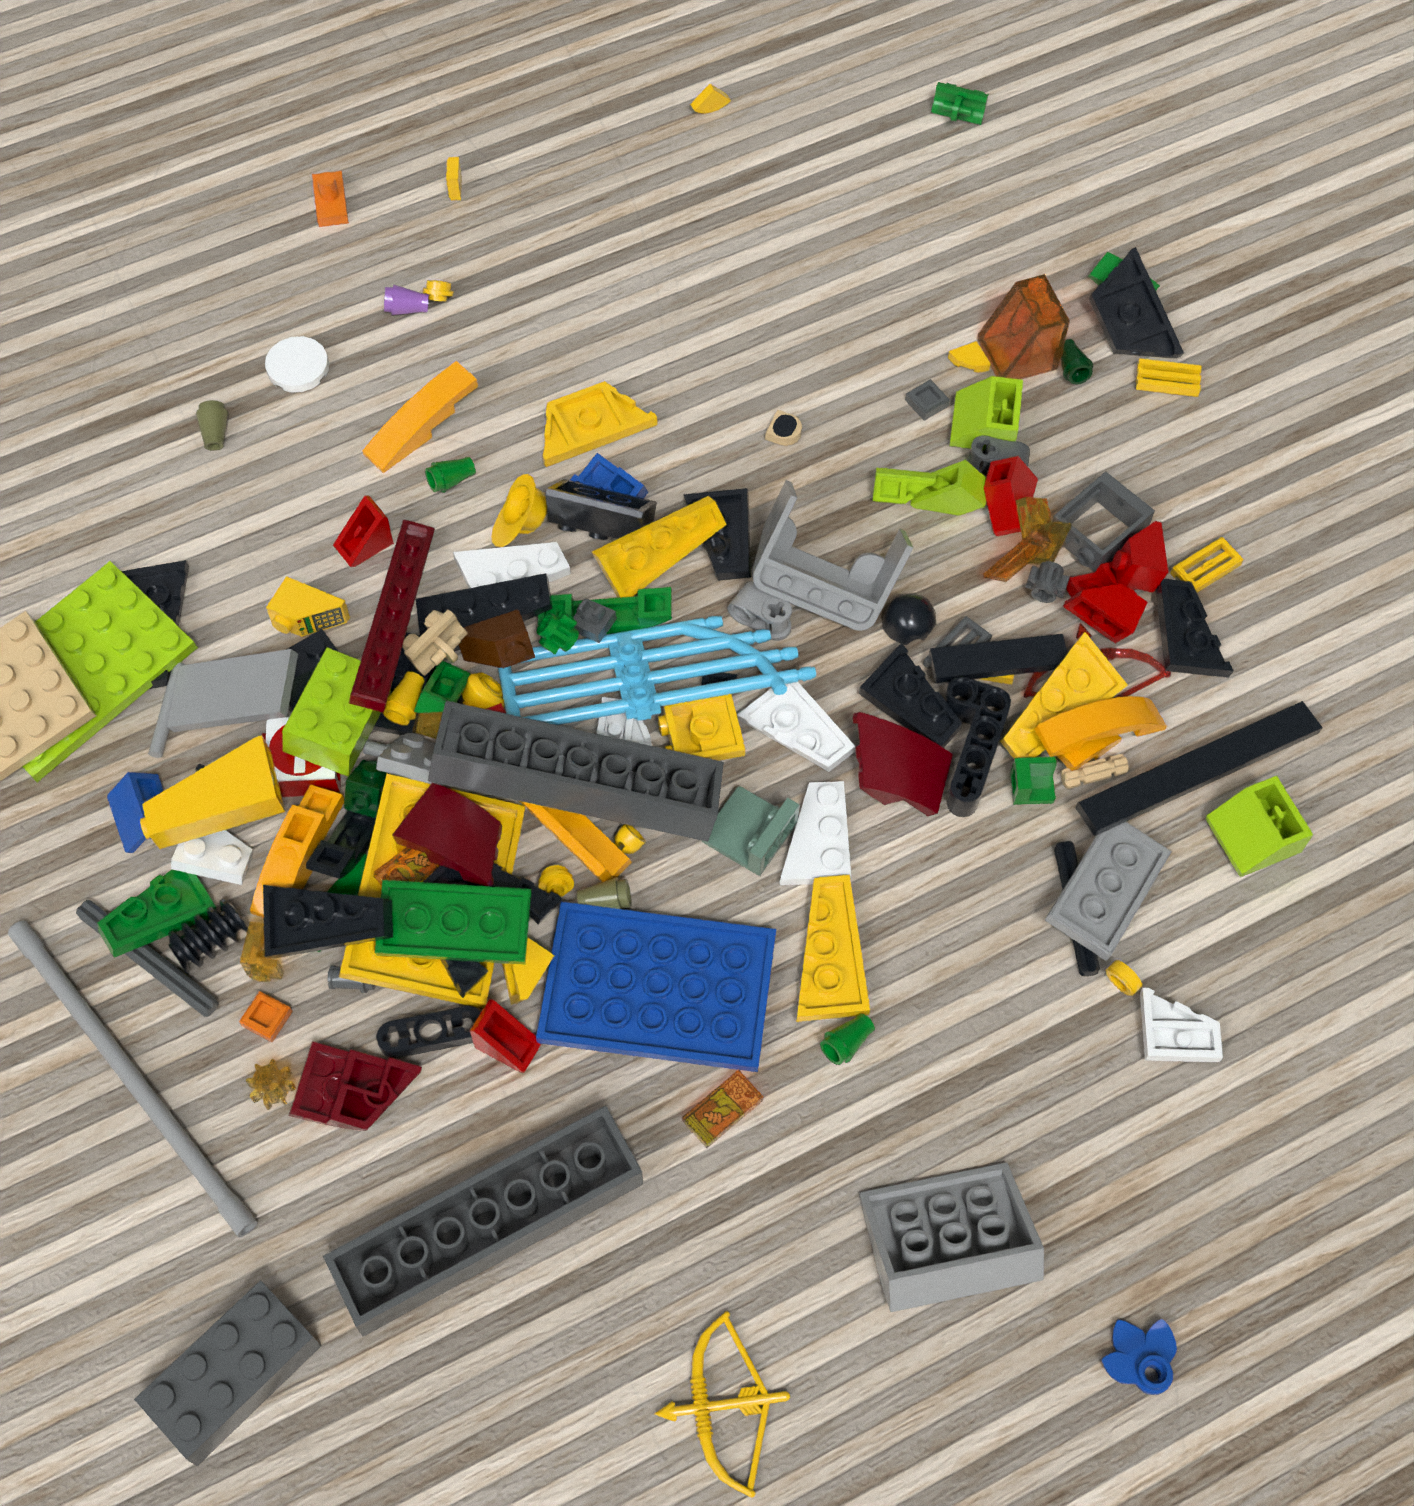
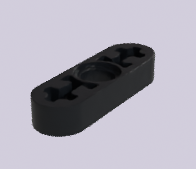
[376,1006,481,1059]

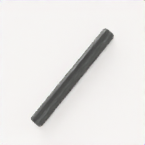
[76,900,219,1017]

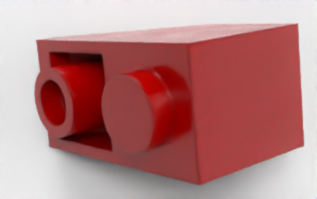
[984,456,1038,536]

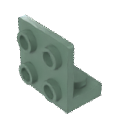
[702,786,800,876]

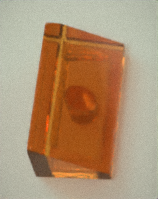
[983,525,1052,582]

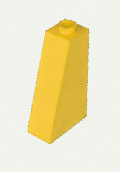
[140,735,285,849]

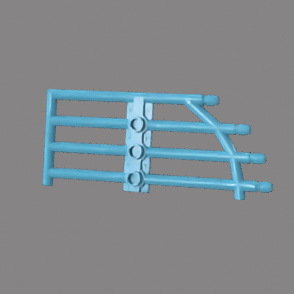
[497,616,816,725]

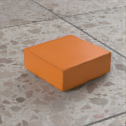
[239,991,293,1043]

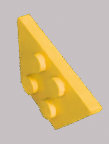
[543,381,658,467]

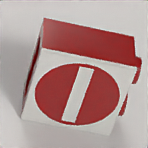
[262,717,341,797]

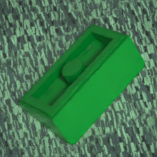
[414,661,471,713]

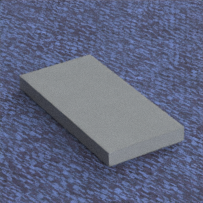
[166,649,298,732]
[1045,822,1172,961]

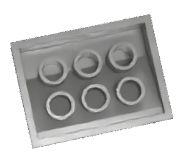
[859,1162,1044,1312]

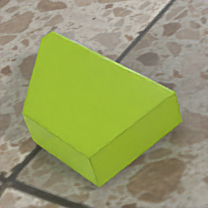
[873,467,936,504]

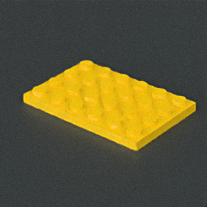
[339,774,526,1009]

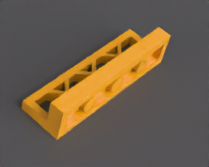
[519,801,632,882]

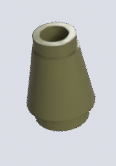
[196,400,228,451]
[577,877,632,910]

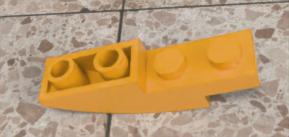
[250,785,344,918]

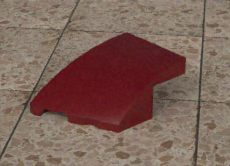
[852,712,953,816]
[392,783,502,887]
[288,1041,422,1131]

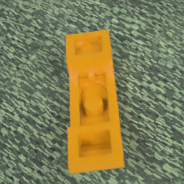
[1035,696,1167,757]

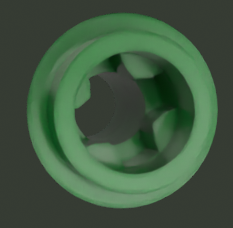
[425,456,476,493]
[820,1013,875,1065]

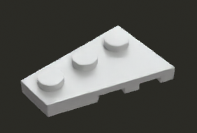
[453,542,571,588]
[737,682,856,772]
[780,781,851,885]

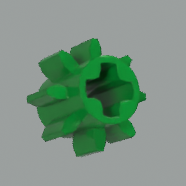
[537,610,579,654]

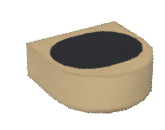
[765,410,802,446]

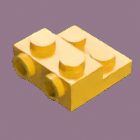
[658,694,746,761]

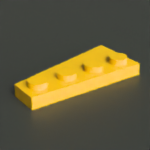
[592,496,727,598]
[796,875,870,1022]

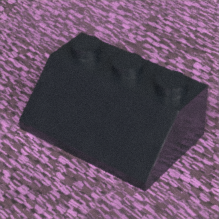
[546,479,657,540]

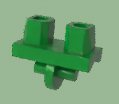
[931,82,989,125]

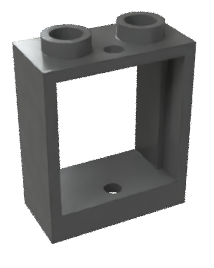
[1048,471,1155,572]

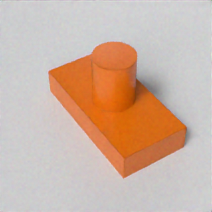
[312,171,349,227]

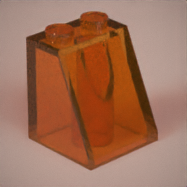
[977,274,1070,380]

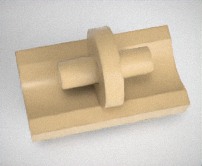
[402,610,468,676]

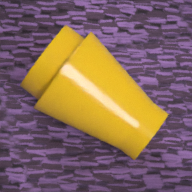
[383,672,425,725]

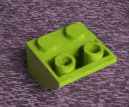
[949,376,1023,451]
[1205,775,1313,878]

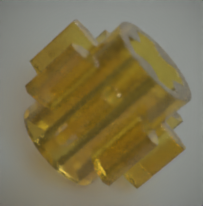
[246,1059,296,1110]

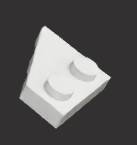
[1140,988,1223,1062]

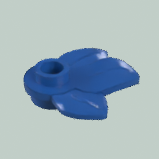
[1101,1319,1177,1395]

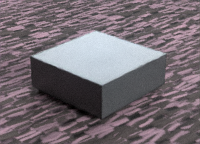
[905,379,950,421]

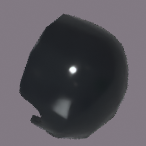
[882,593,936,645]

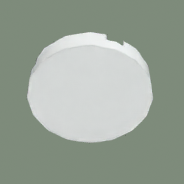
[265,336,329,392]

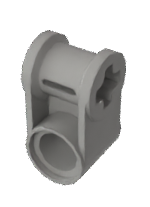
[727,581,792,641]

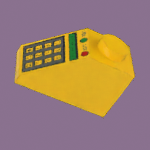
[266,576,350,637]

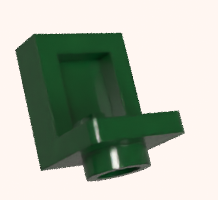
[344,760,395,818]

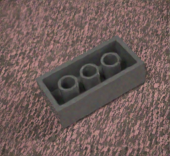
[134,1280,321,1466]

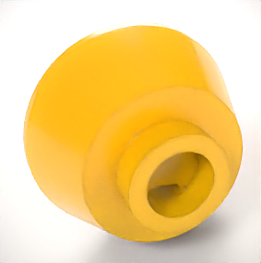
[462,672,505,709]

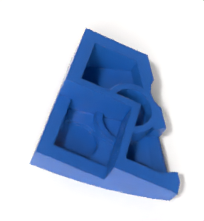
[570,453,649,498]

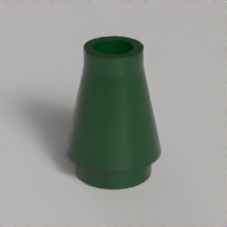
[1057,339,1093,385]

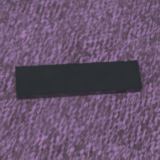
[929,634,1068,684]

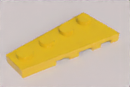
[1000,632,1128,759]

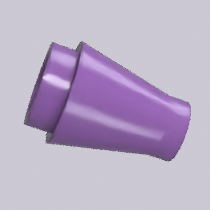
[384,284,429,315]

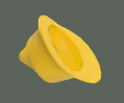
[491,474,547,547]

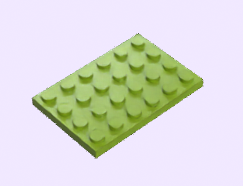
[22,561,197,783]

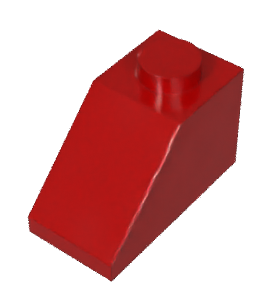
[1112,521,1169,593]
[1063,583,1148,644]

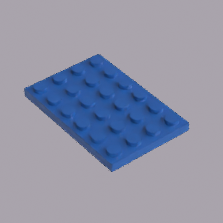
[536,902,776,1072]

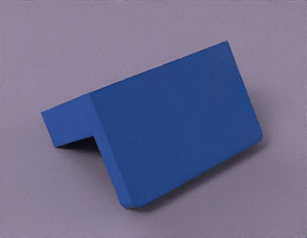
[107,772,164,853]

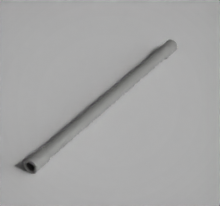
[8,920,258,1238]

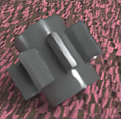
[1026,561,1070,603]

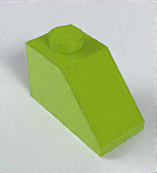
[910,460,986,516]

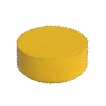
[1106,960,1142,996]

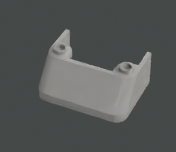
[752,480,913,631]

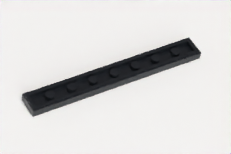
[1075,701,1323,836]

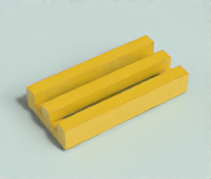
[1136,358,1202,397]
[1170,537,1244,593]

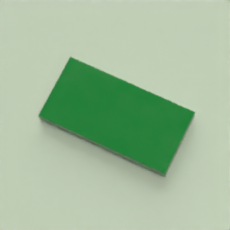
[375,880,532,965]

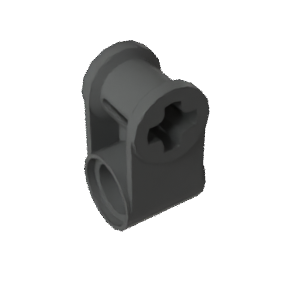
[967,435,1030,477]

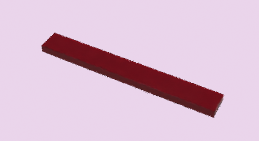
[349,519,435,713]

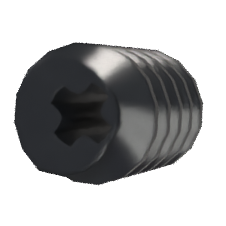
[168,899,251,975]

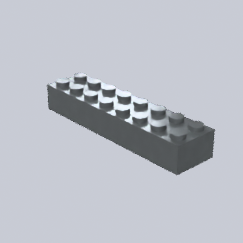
[428,701,724,842]
[323,1106,643,1337]

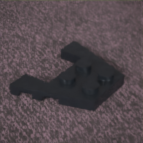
[423,863,563,998]

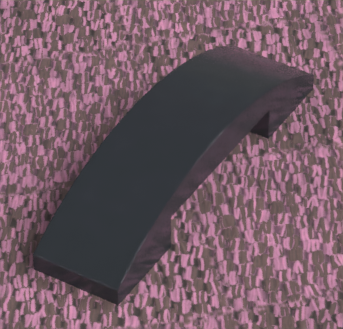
[306,810,376,879]

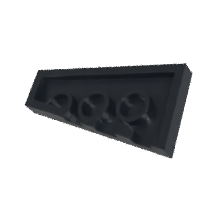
[121,560,189,689]
[415,573,553,652]
[263,885,393,959]

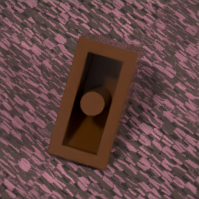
[459,609,535,668]

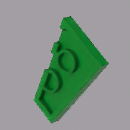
[97,870,216,958]

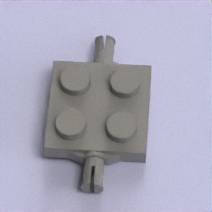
[363,733,445,786]

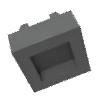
[573,598,617,643]

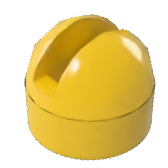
[615,824,646,854]

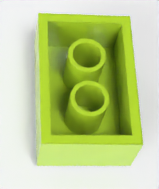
[282,648,391,777]

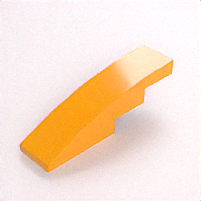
[362,361,478,473]

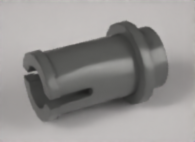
[328,965,376,993]

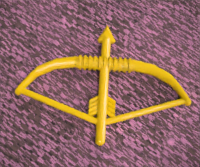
[654,1311,790,1498]

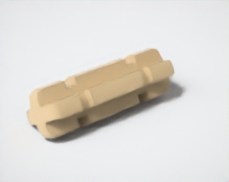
[1061,754,1129,789]

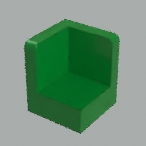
[1010,757,1057,805]

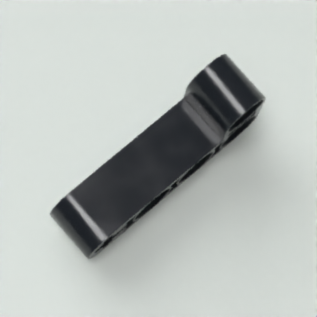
[945,677,1011,817]

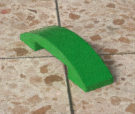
[538,587,672,634]

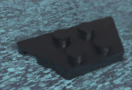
[1089,247,1184,359]

